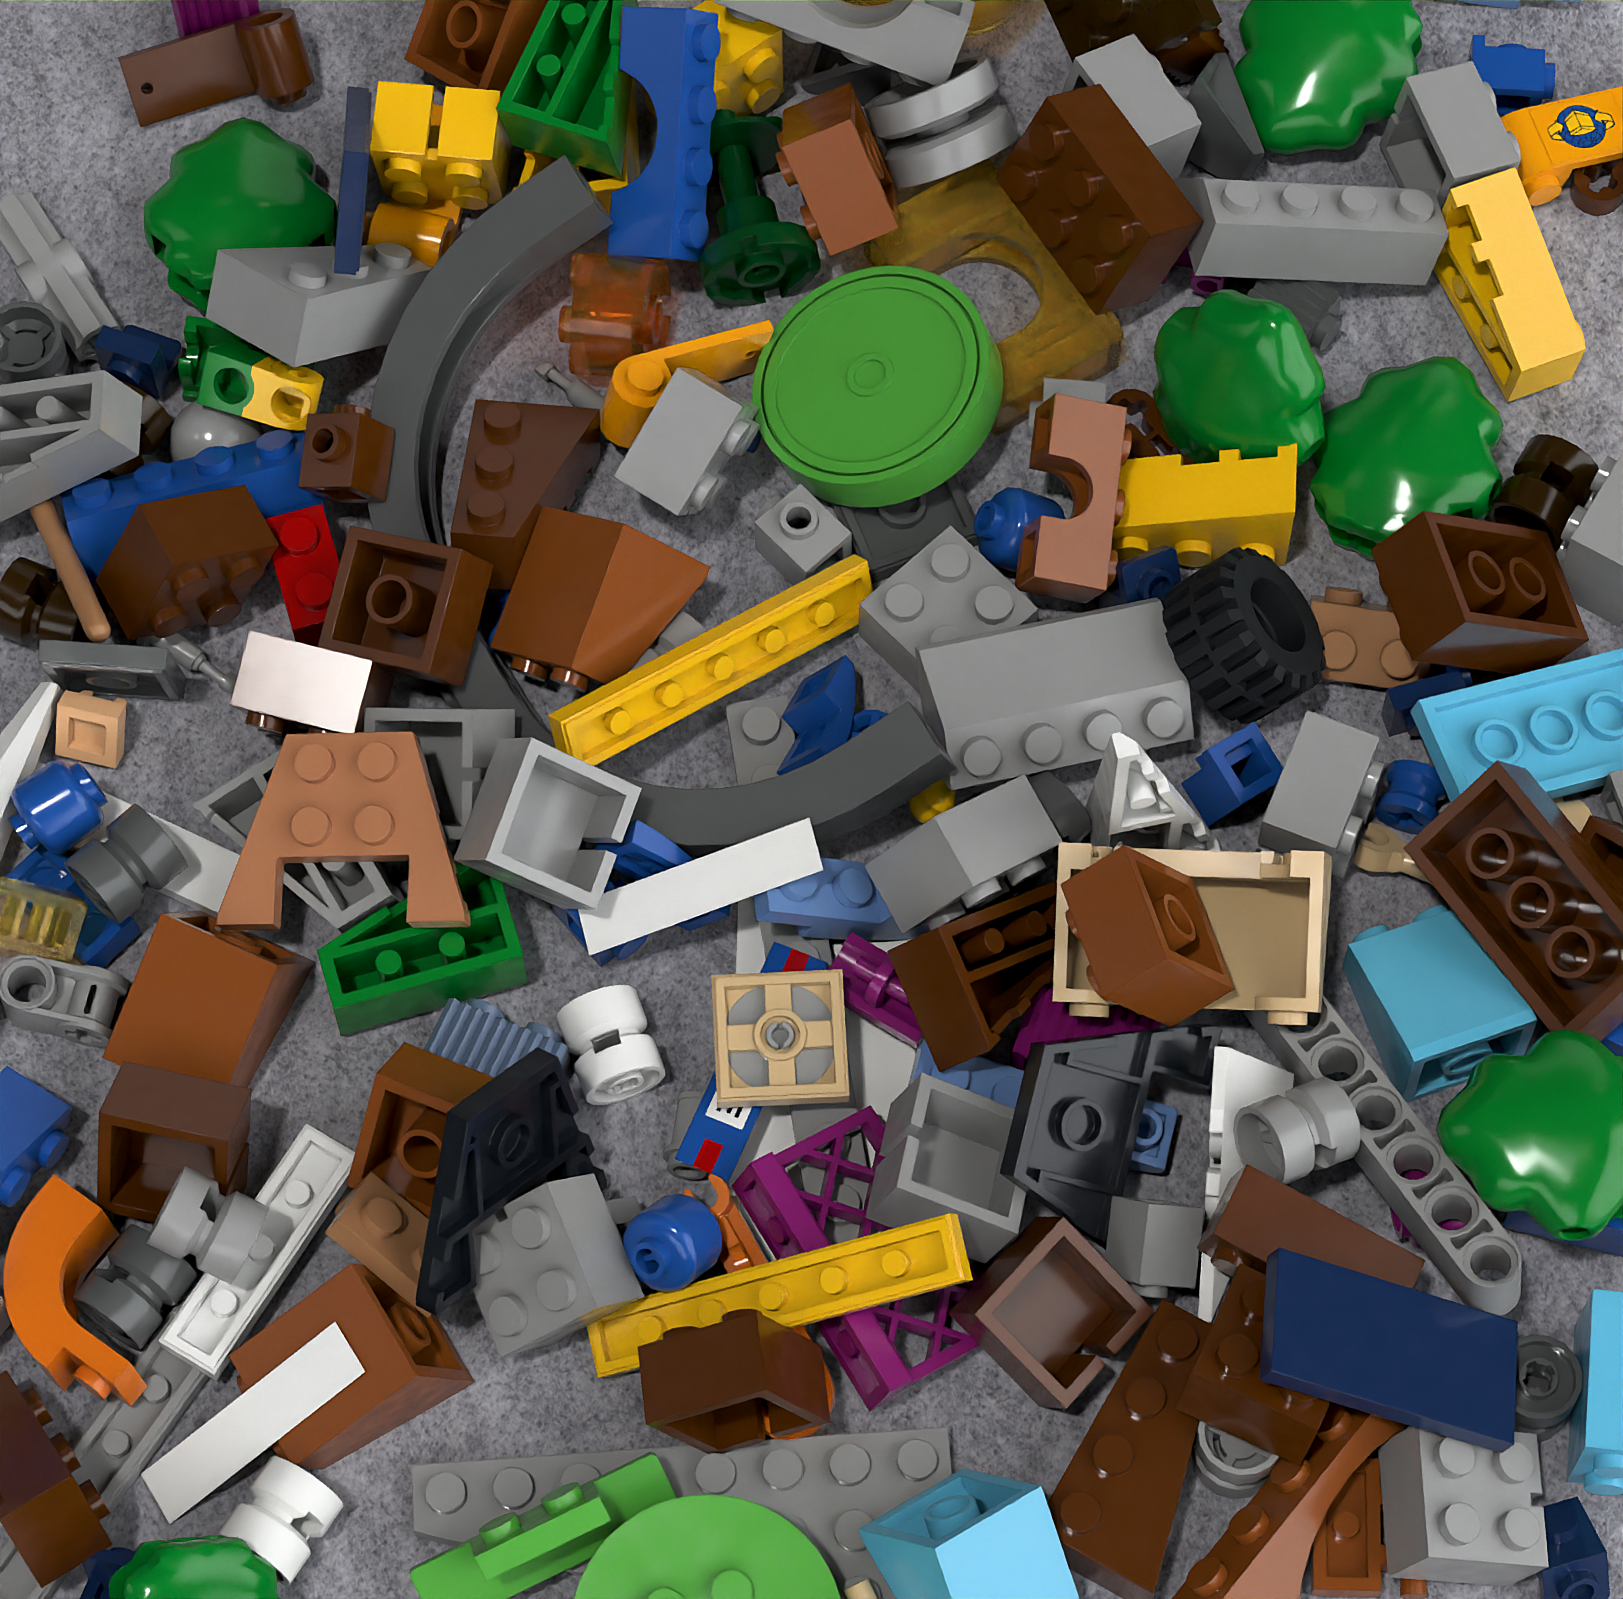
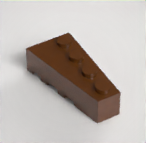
[1047,1299,1212,1599]

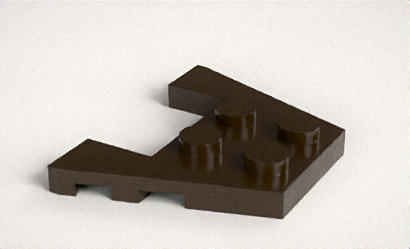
[1044,0,1222,63]

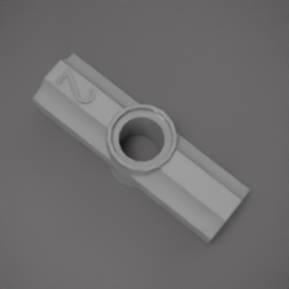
[0,192,121,362]

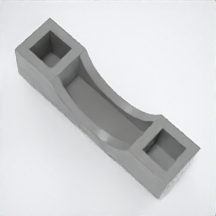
[714,0,976,87]

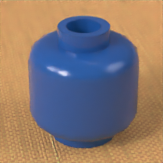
[974,487,1065,573]
[8,759,108,855]
[623,1194,722,1292]

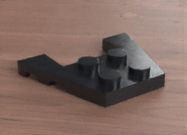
[1000,1024,1223,1249]
[415,1047,607,1316]

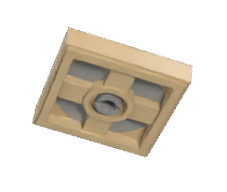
[711,969,849,1108]

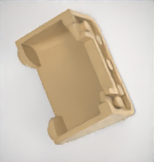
[1052,842,1332,1026]

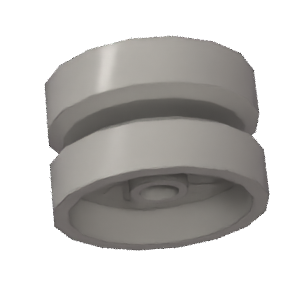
[863,56,1019,188]

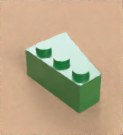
[496,0,639,178]
[317,863,528,1036]

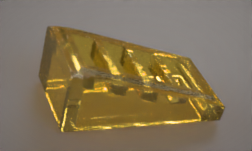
[0,876,87,963]

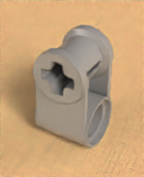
[0,954,129,1048]

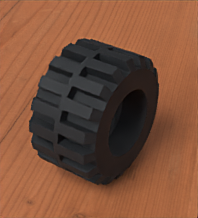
[1162,547,1326,724]

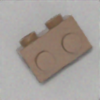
[1309,586,1431,688]
[325,1172,431,1318]

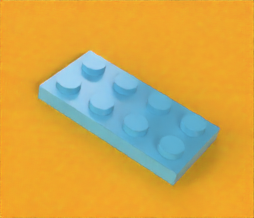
[1410,648,1623,803]

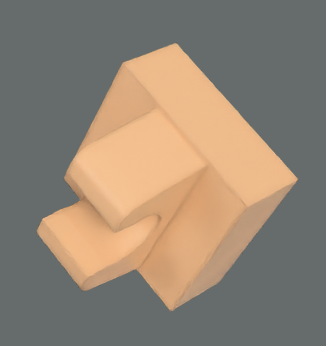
[55,690,127,769]

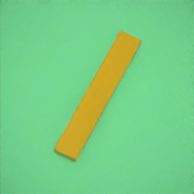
[548,554,873,766]
[587,1213,973,1378]

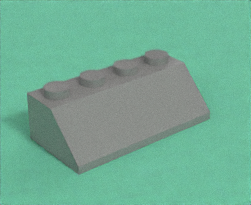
[1173,178,1449,286]
[915,597,1194,791]

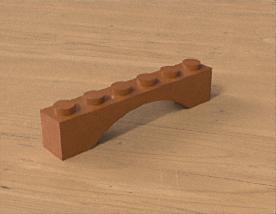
[1172,1402,1410,1599]

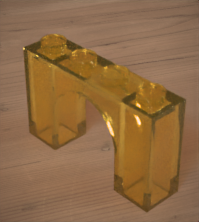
[864,158,1124,437]

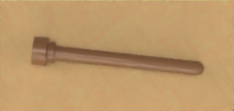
[29,498,111,643]

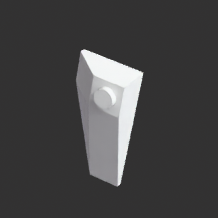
[1198,1046,1294,1324]

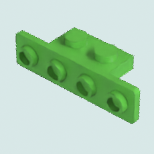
[409,1452,676,1599]

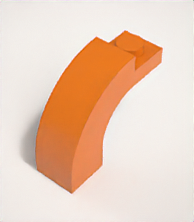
[3,1174,148,1407]

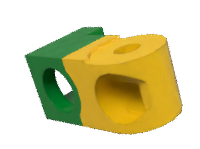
[197,337,324,431]

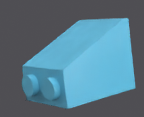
[1342,905,1537,1103]
[1566,1289,1623,1495]
[858,1468,1079,1599]

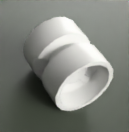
[557,985,665,1105]
[217,1456,343,1585]

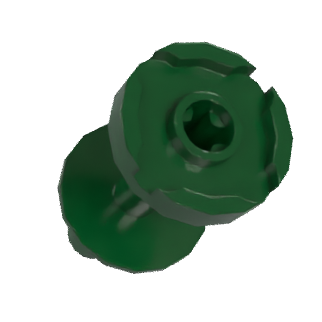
[697,109,821,306]

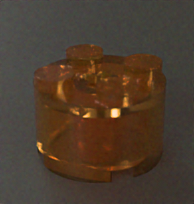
[558,253,671,378]

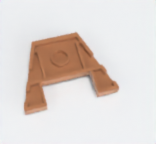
[217,731,471,930]

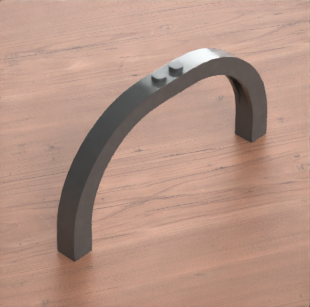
[367,155,957,858]

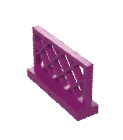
[731,1105,981,1412]

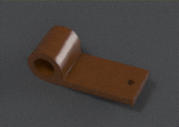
[118,8,315,127]

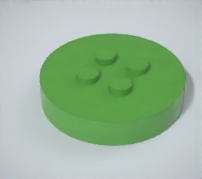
[752,265,1004,508]
[574,1494,841,1599]

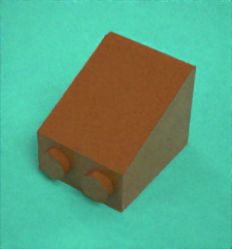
[490,506,710,692]
[102,910,315,1088]
[229,1263,475,1470]

